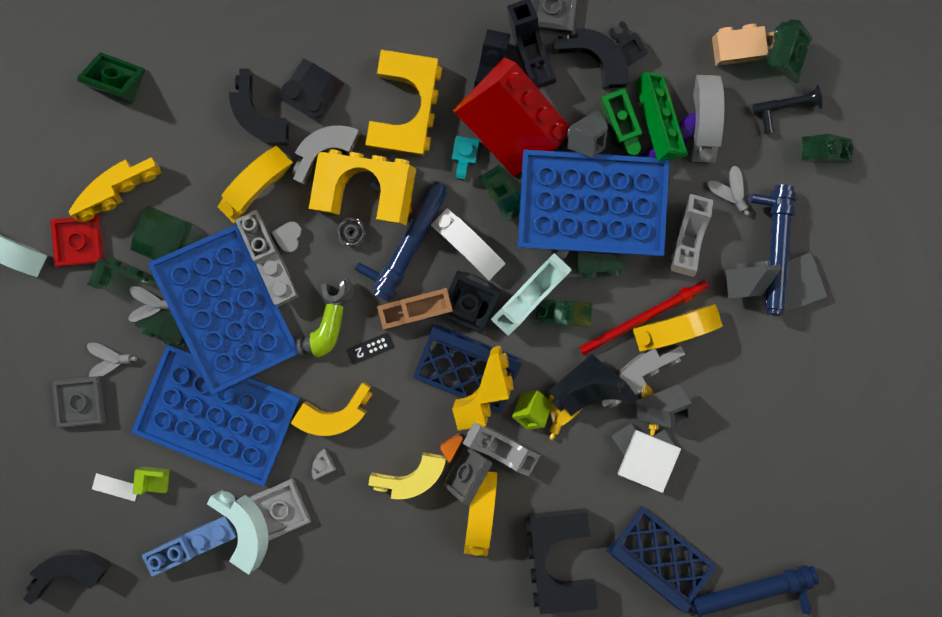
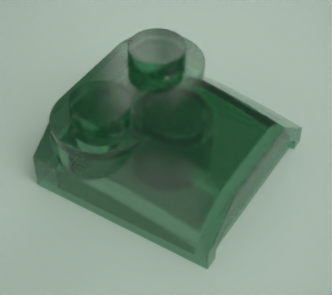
[766,19,813,83]
[130,206,193,260]

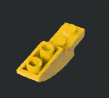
[69,157,162,222]

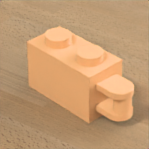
[712,24,782,66]

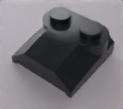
[279,59,344,124]
[439,271,501,334]

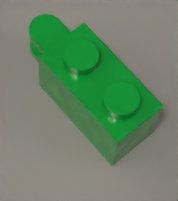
[599,88,642,156]

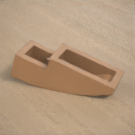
[377,288,453,329]

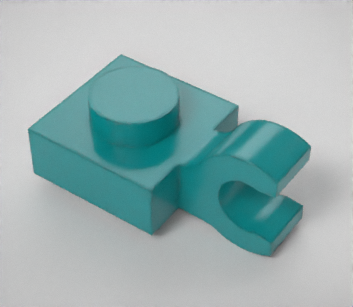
[452,136,479,180]

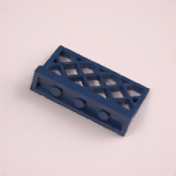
[413,323,523,413]
[606,506,717,614]

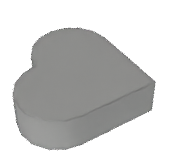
[272,222,302,253]

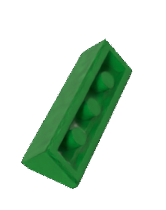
[635,72,688,161]

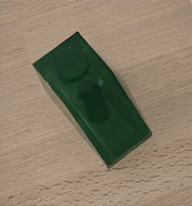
[479,165,520,222]

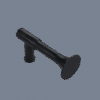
[752,84,823,134]

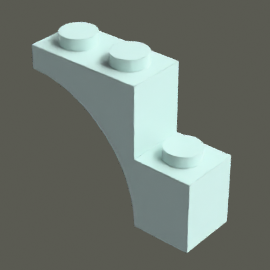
[491,253,572,336]

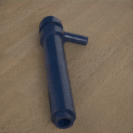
[355,181,447,302]
[748,185,796,315]
[690,565,819,617]

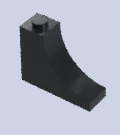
[549,354,638,416]

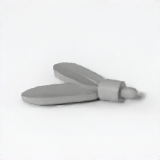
[707,166,750,216]
[128,286,169,322]
[87,343,137,377]

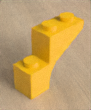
[452,346,514,431]

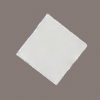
[617,430,681,493]

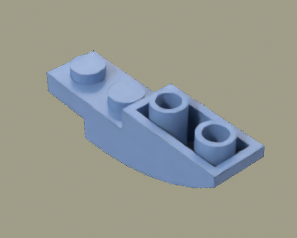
[142,516,238,577]

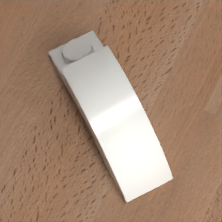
[431,208,506,280]

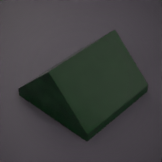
[77,52,145,103]

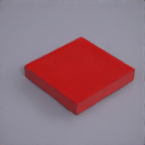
[50,215,104,267]

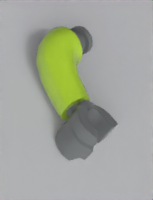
[297,277,354,358]

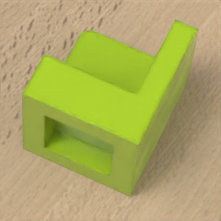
[512,390,552,430]
[133,466,170,495]

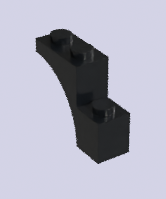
[473,29,511,89]

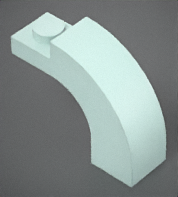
[207,490,268,575]

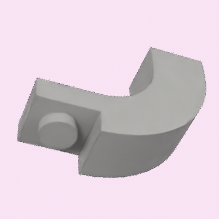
[691,75,724,163]

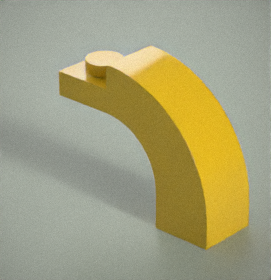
[217,146,293,223]
[633,304,723,351]
[291,382,372,436]
[464,472,497,556]

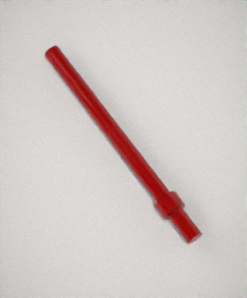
[579,280,709,356]

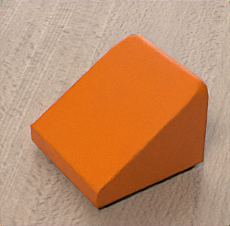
[440,433,463,463]

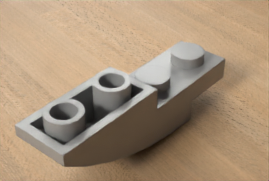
[235,209,298,307]
[599,345,685,408]

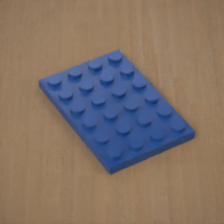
[517,150,670,256]
[147,224,299,395]
[131,344,301,487]

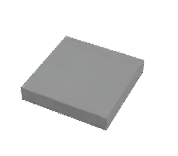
[249,478,312,541]

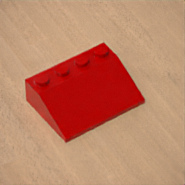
[453,58,570,176]

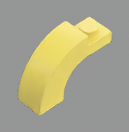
[368,452,446,499]

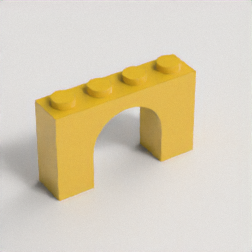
[366,50,442,157]
[309,149,416,226]

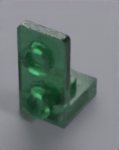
[87,256,149,289]

